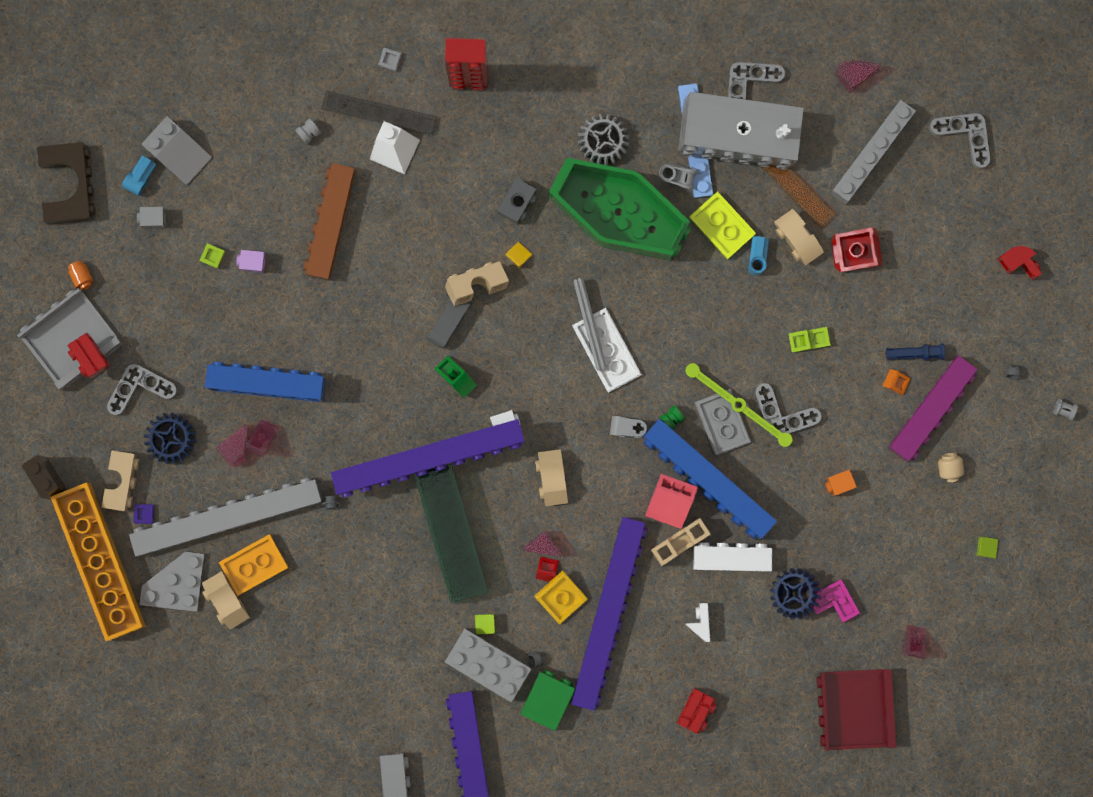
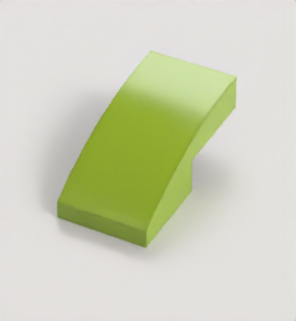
[788,327,831,353]

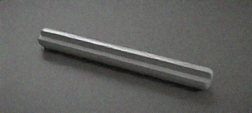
[574,278,607,371]

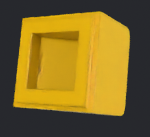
[505,242,532,269]

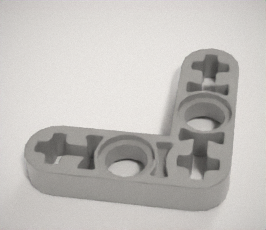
[728,62,785,100]
[929,113,990,169]
[107,364,177,416]
[755,383,821,437]

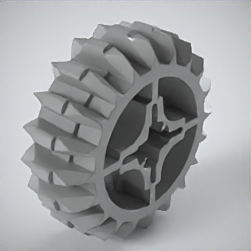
[578,114,629,165]

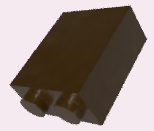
[21,455,67,500]

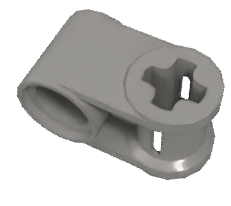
[659,162,698,189]
[610,416,647,438]

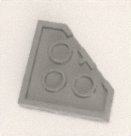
[140,552,205,612]

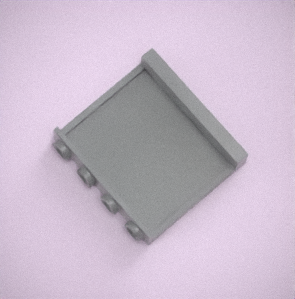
[17,288,123,391]

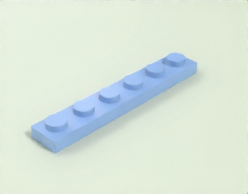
[678,84,713,198]

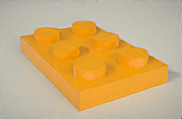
[219,534,289,596]

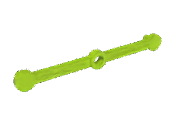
[685,363,792,447]

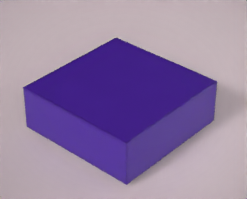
[134,504,154,524]

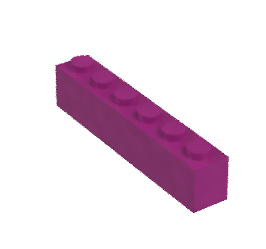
[888,355,977,462]

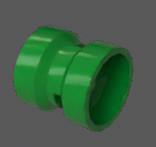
[659,405,686,430]

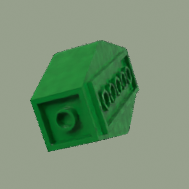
[549,158,691,261]

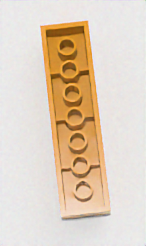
[51,482,146,642]

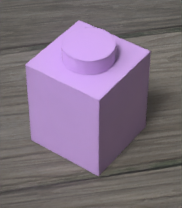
[236,250,266,273]

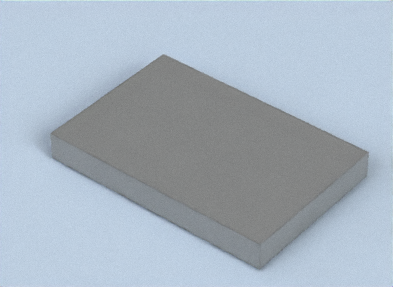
[694,389,751,456]

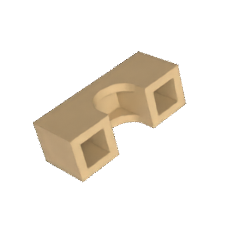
[445,261,509,307]
[102,451,140,512]
[651,518,710,566]

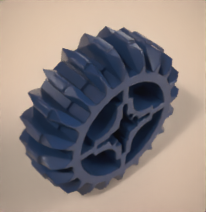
[144,413,196,465]
[770,568,822,620]

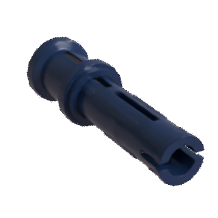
[885,343,945,361]

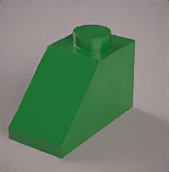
[434,356,477,399]

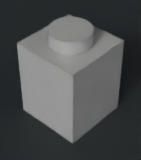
[137,207,166,229]

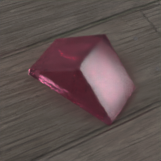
[522,531,561,557]
[901,625,926,659]

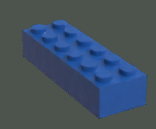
[205,362,327,402]

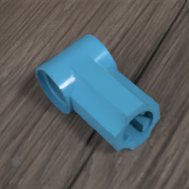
[122,156,157,196]
[748,236,769,276]

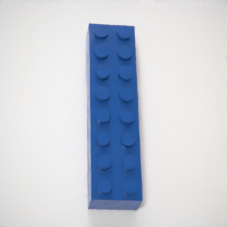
[643,419,777,540]

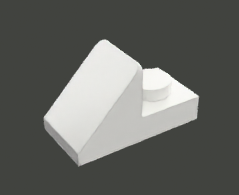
[685,603,710,642]

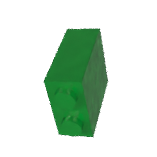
[520,670,575,731]

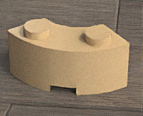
[774,209,824,266]
[535,449,568,506]
[202,571,250,630]

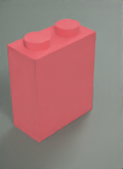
[645,474,698,529]

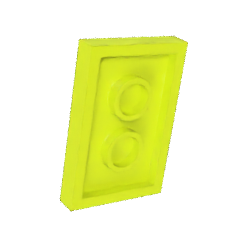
[689,191,756,260]

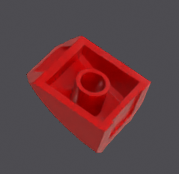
[831,227,882,272]

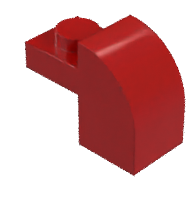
[997,246,1042,280]

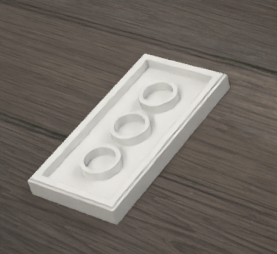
[572,308,642,393]

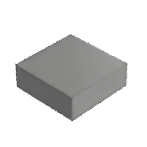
[378,48,402,72]

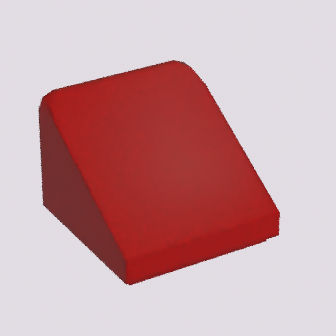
[535,556,559,582]

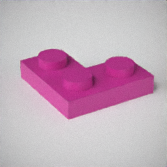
[807,579,860,622]

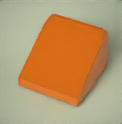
[883,369,911,395]

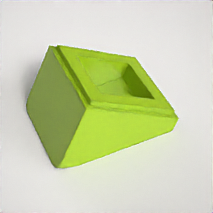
[977,537,998,558]
[475,614,495,634]

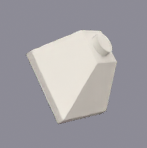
[370,121,420,175]

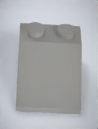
[141,116,212,185]

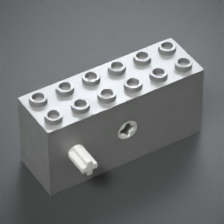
[678,92,803,170]

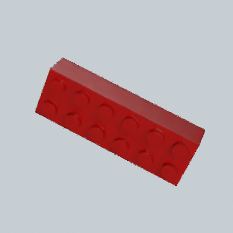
[445,38,488,91]

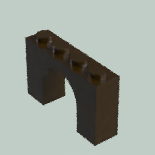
[37,142,95,225]

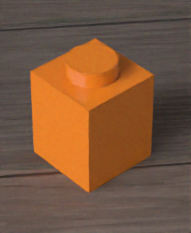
[825,469,857,496]

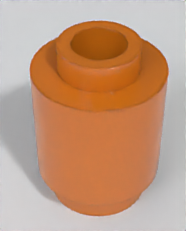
[68,261,94,290]

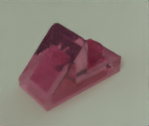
[245,420,278,456]

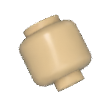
[938,453,964,482]

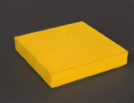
[534,570,588,625]

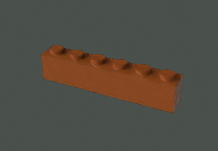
[304,163,356,281]

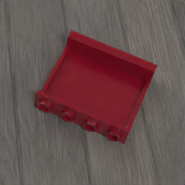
[816,669,896,751]

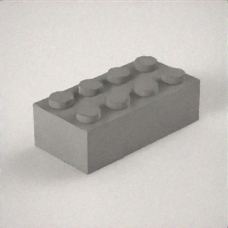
[445,628,531,702]

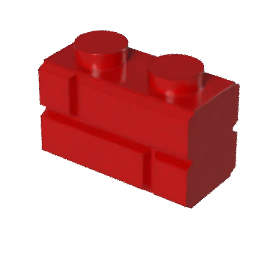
[67,333,110,379]
[676,688,717,734]

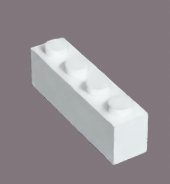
[693,543,772,571]

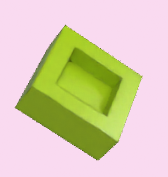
[199,243,225,269]

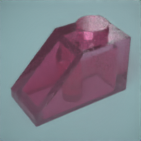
[835,60,881,92]
[216,424,250,467]

